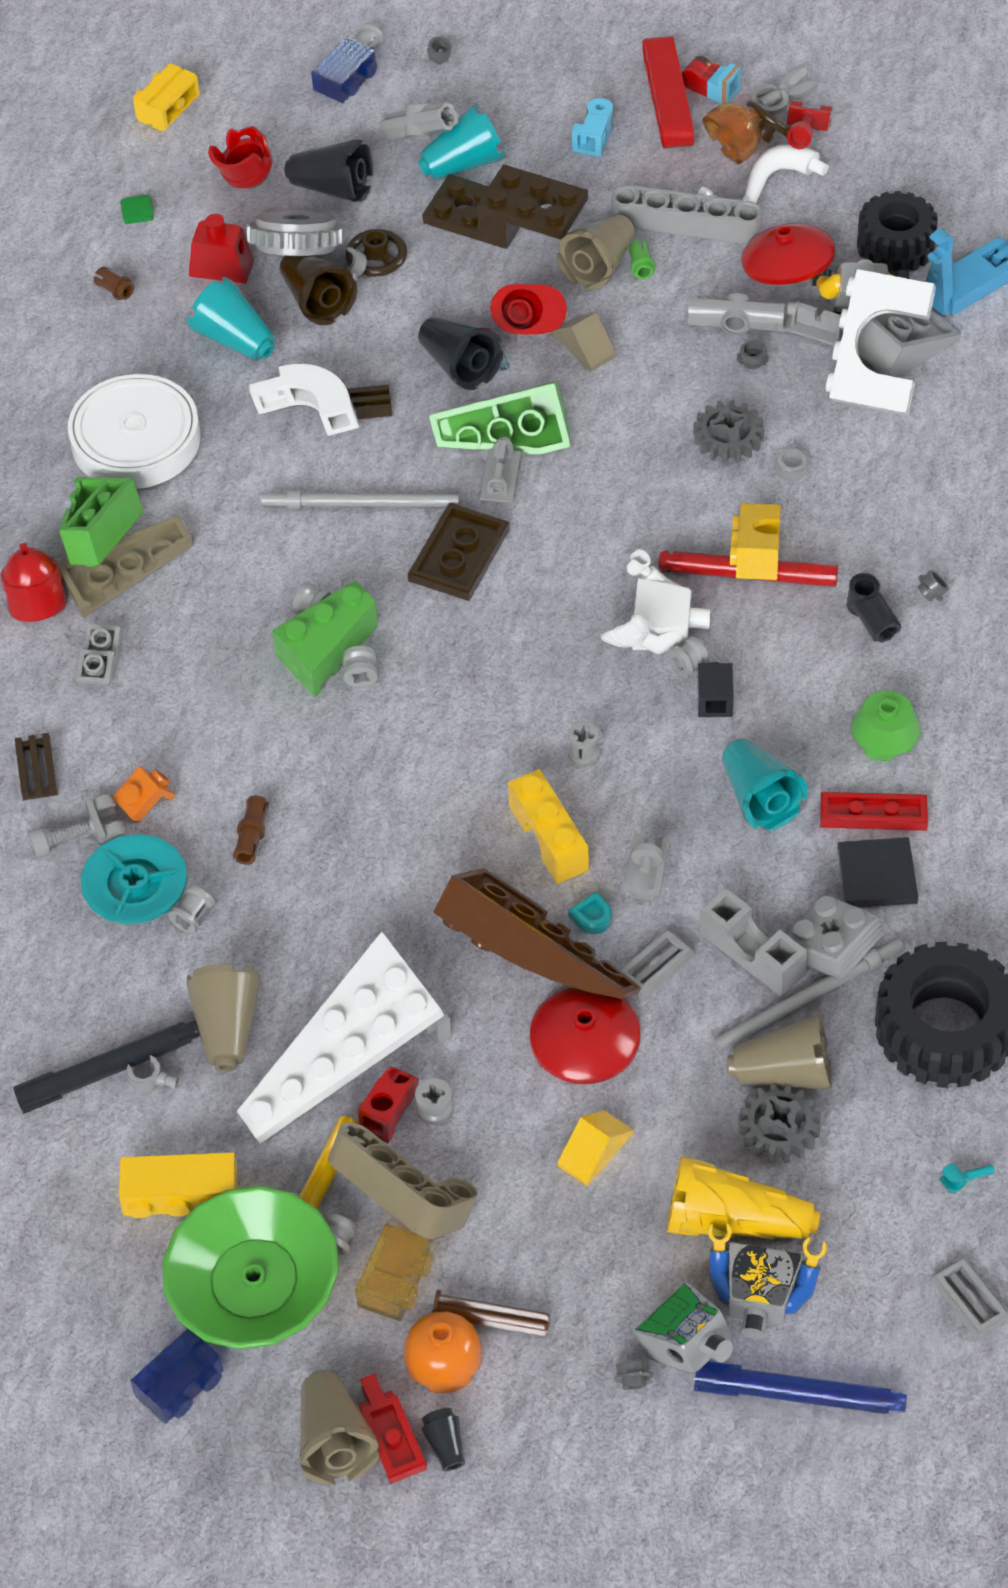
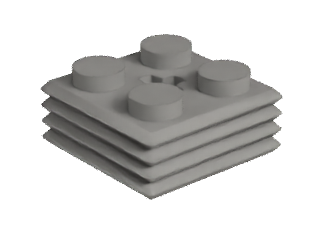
[787,895,884,979]

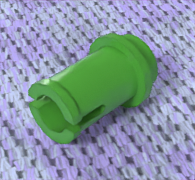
[629,240,655,280]

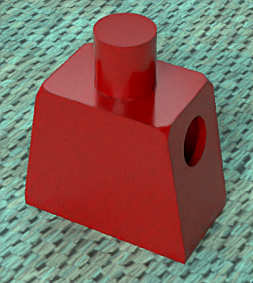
[189,213,254,284]

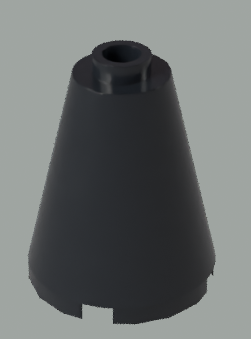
[284,139,373,202]
[418,317,503,390]

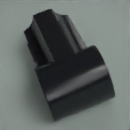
[846,573,901,643]

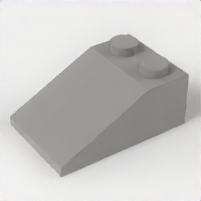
[858,309,961,377]

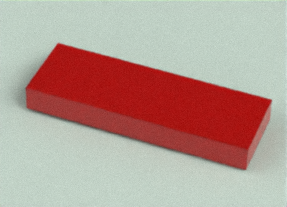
[820,792,928,831]

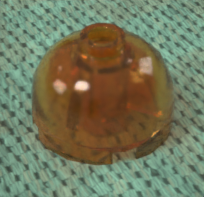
[702,102,761,165]

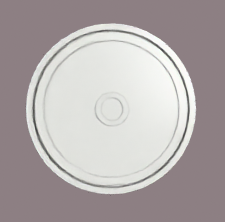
[68,374,201,489]

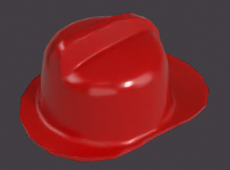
[490,284,567,335]

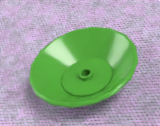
[162,1185,339,1350]

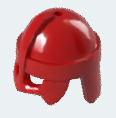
[208,126,273,189]
[1,542,67,622]

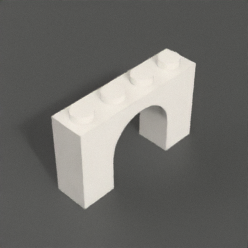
[826,269,936,415]

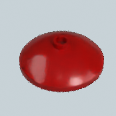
[741,223,835,285]
[530,987,640,1084]

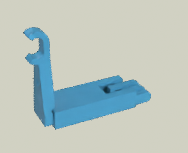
[925,229,1008,316]

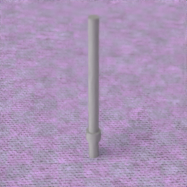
[261,490,459,510]
[713,937,905,1052]

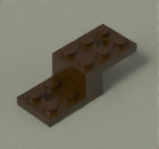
[422,164,588,249]

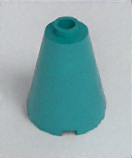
[417,104,506,180]
[186,277,275,361]
[722,738,808,831]

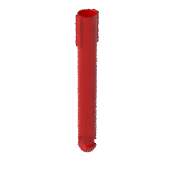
[658,550,838,587]

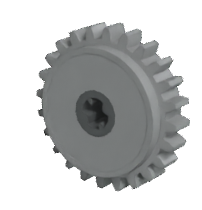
[246,210,345,256]

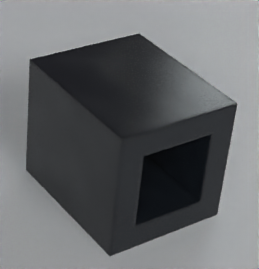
[697,662,734,717]

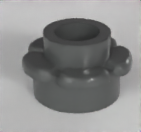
[737,340,769,370]
[918,570,949,601]
[614,1360,653,1390]

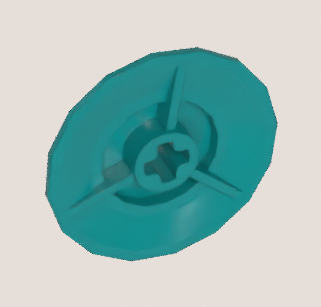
[81,834,187,925]

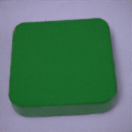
[120,195,154,224]

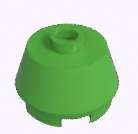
[851,691,921,761]

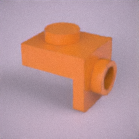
[113,766,176,823]

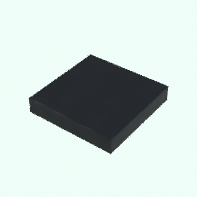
[837,837,919,908]

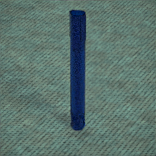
[694,1361,907,1414]

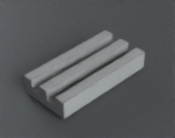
[620,929,694,1001]
[931,1257,1008,1341]

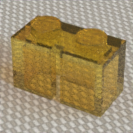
[355,1224,434,1322]

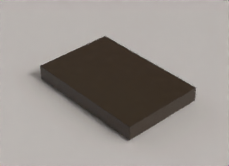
[408,503,510,601]

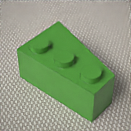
[59,477,143,567]

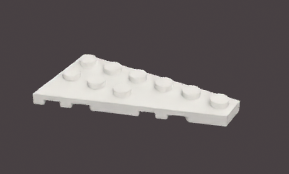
[237,932,444,1144]

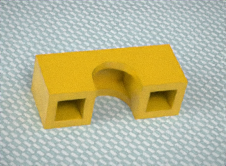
[730,503,781,580]
[508,769,589,884]

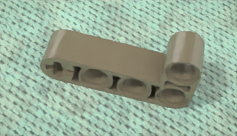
[328,1122,478,1239]

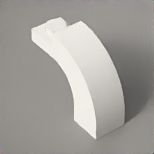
[249,364,359,436]

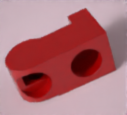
[358,1066,419,1144]

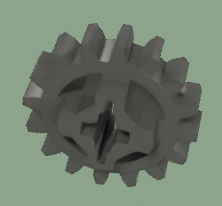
[693,400,764,463]
[739,1083,821,1163]

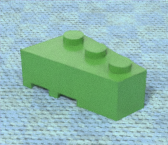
[272,580,378,697]

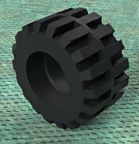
[857,191,938,273]

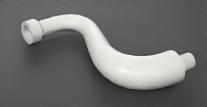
[697,144,829,203]

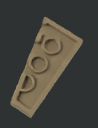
[58,515,193,618]

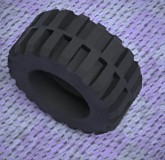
[875,942,1008,1088]

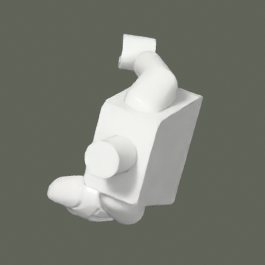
[601,549,711,655]

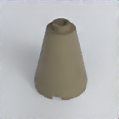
[556,214,635,290]
[186,964,260,1071]
[727,1015,832,1090]
[300,1370,379,1485]

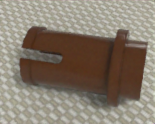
[94,266,134,300]

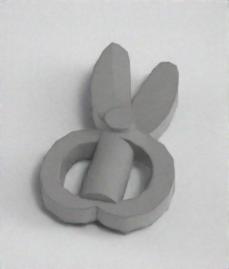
[750,67,817,115]

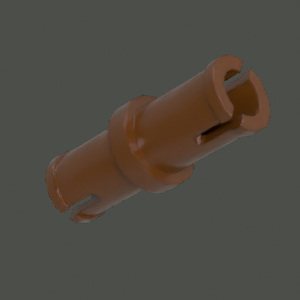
[233,795,269,865]

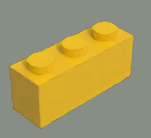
[119,1152,238,1218]

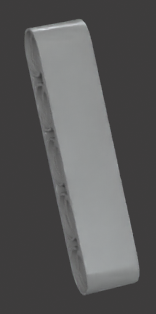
[612,185,762,244]

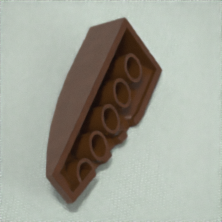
[433,868,641,999]

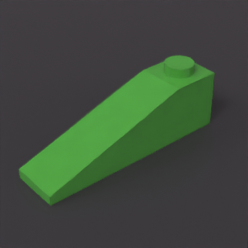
[429,380,571,455]

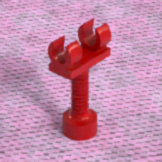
[787,101,833,149]

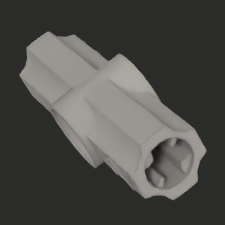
[380,102,458,142]
[687,293,785,336]

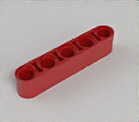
[642,36,694,149]

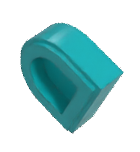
[568,891,612,934]

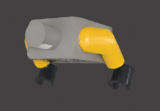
[812,259,910,315]

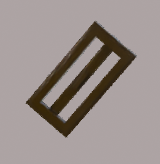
[347,384,392,419]
[14,733,58,801]

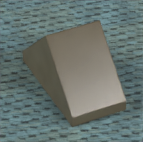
[552,312,616,371]

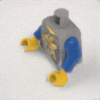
[708,1222,828,1339]

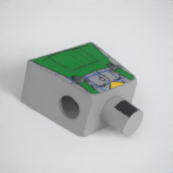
[634,1281,733,1373]

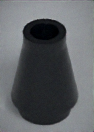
[421,1408,466,1471]

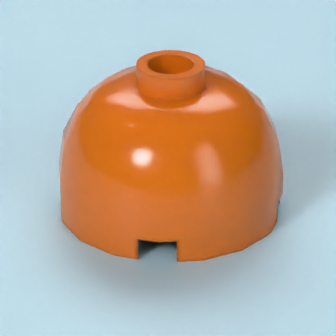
[404,1311,482,1393]

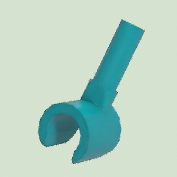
[939,1163,995,1193]

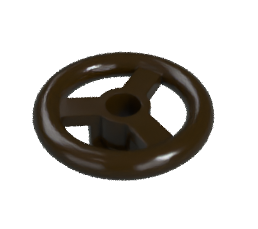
[746,100,790,144]
[345,229,407,277]

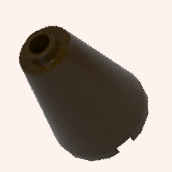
[279,255,358,325]

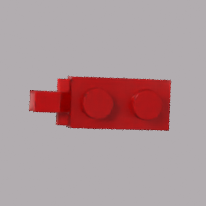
[358,1373,427,1484]

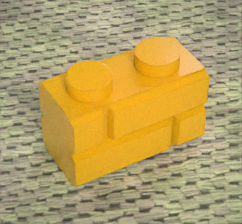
[133,63,200,132]

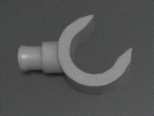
[346,247,367,283]
[127,1055,179,1093]

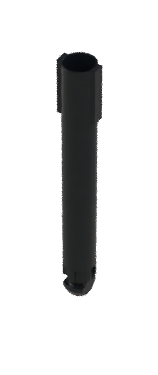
[12,1020,200,1114]

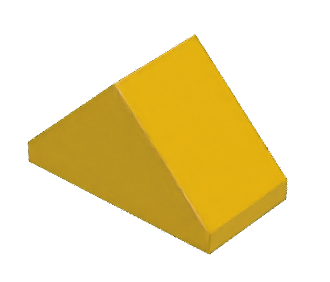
[557,1110,634,1186]

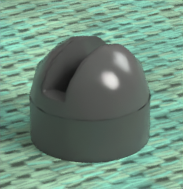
[427,37,452,64]

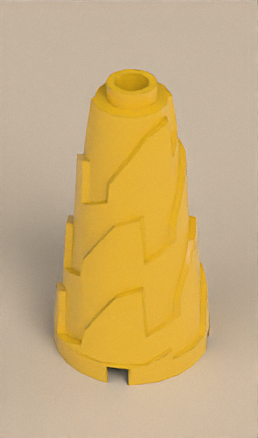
[666,1156,820,1240]

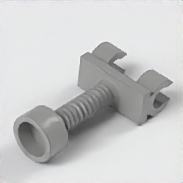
[27,794,126,858]

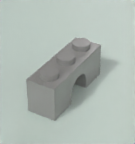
[700,888,807,997]

